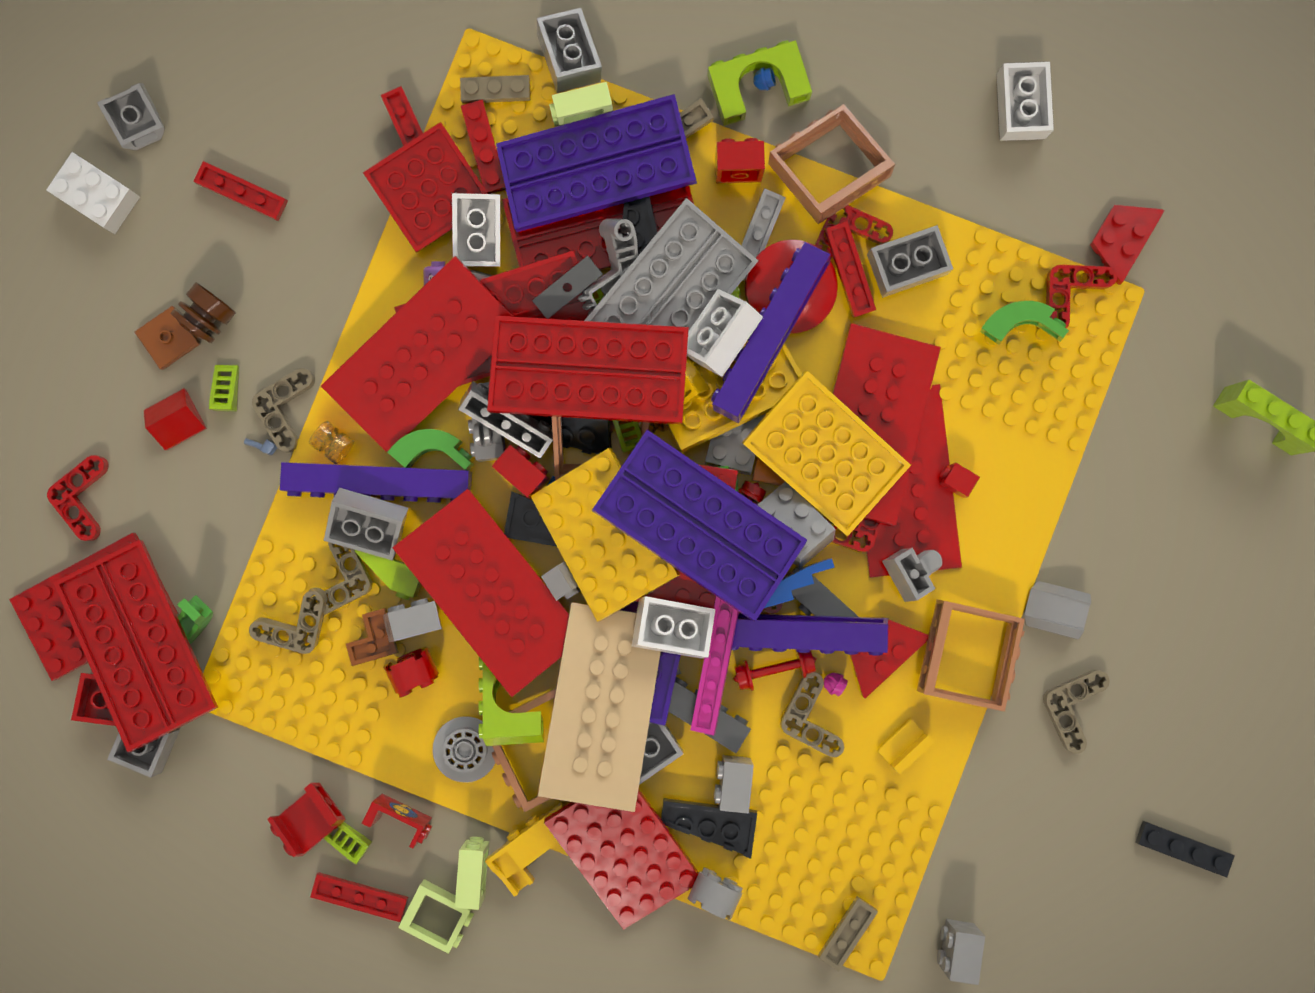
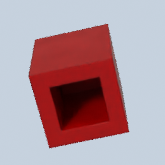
[939,463,980,498]

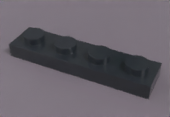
[1135,821,1235,878]

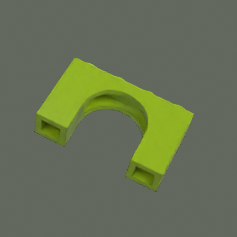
[707,40,812,126]
[1213,380,1315,456]
[479,657,544,746]

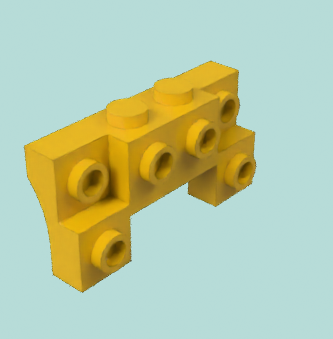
[485,801,565,897]

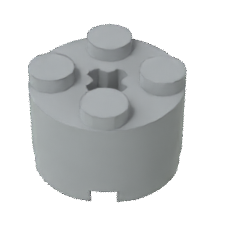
[687,867,743,920]

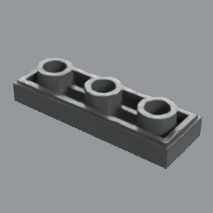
[532,255,603,319]

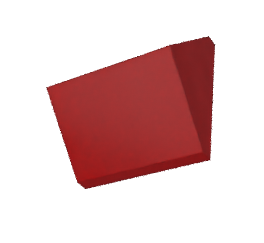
[144,388,207,451]

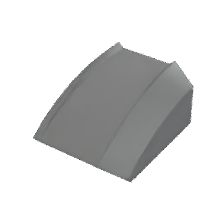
[97,83,165,150]
[1024,581,1091,639]

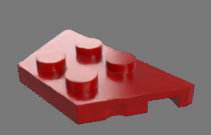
[1090,205,1164,285]
[850,617,929,698]

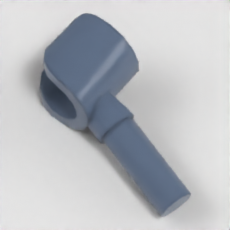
[244,438,277,455]

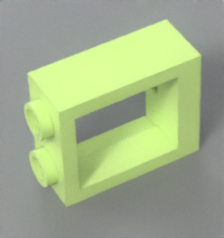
[549,82,613,126]
[455,837,490,910]
[398,879,474,954]

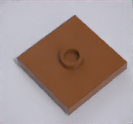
[134,306,200,370]

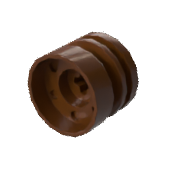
[171,282,236,344]

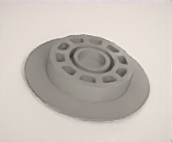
[433,716,495,782]

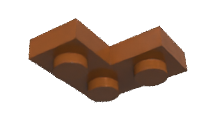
[346,608,399,666]

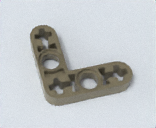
[252,368,315,453]
[310,542,372,615]
[249,587,327,654]
[1043,670,1110,754]
[780,672,844,757]

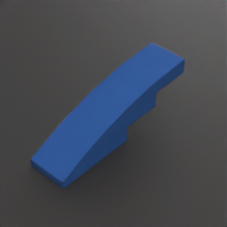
[764,558,835,608]

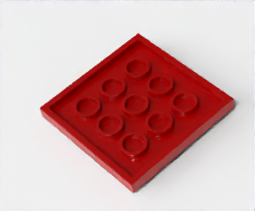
[363,122,488,253]

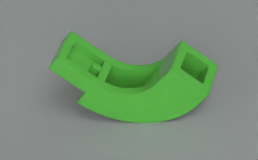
[980,301,1069,345]
[387,429,474,471]
[177,595,213,644]

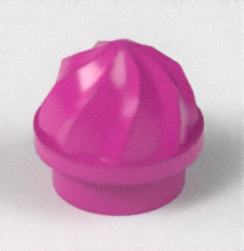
[824,673,848,696]

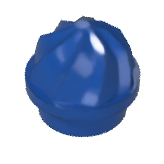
[753,67,776,91]

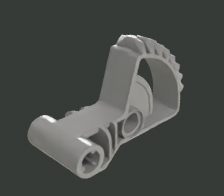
[578,219,638,315]

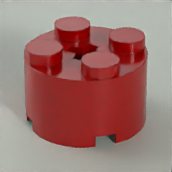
[383,647,439,698]

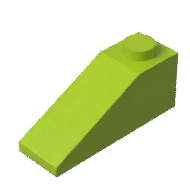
[355,550,422,600]

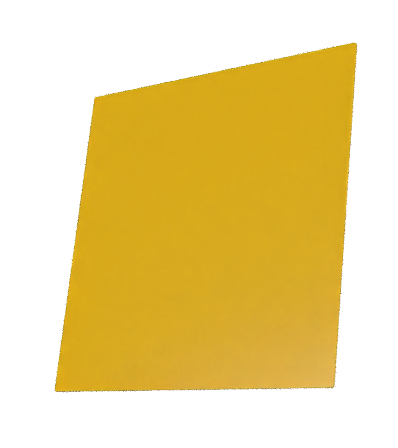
[203,28,1145,981]

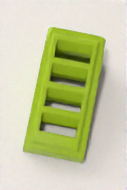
[209,365,239,412]
[613,420,642,452]
[324,822,372,864]

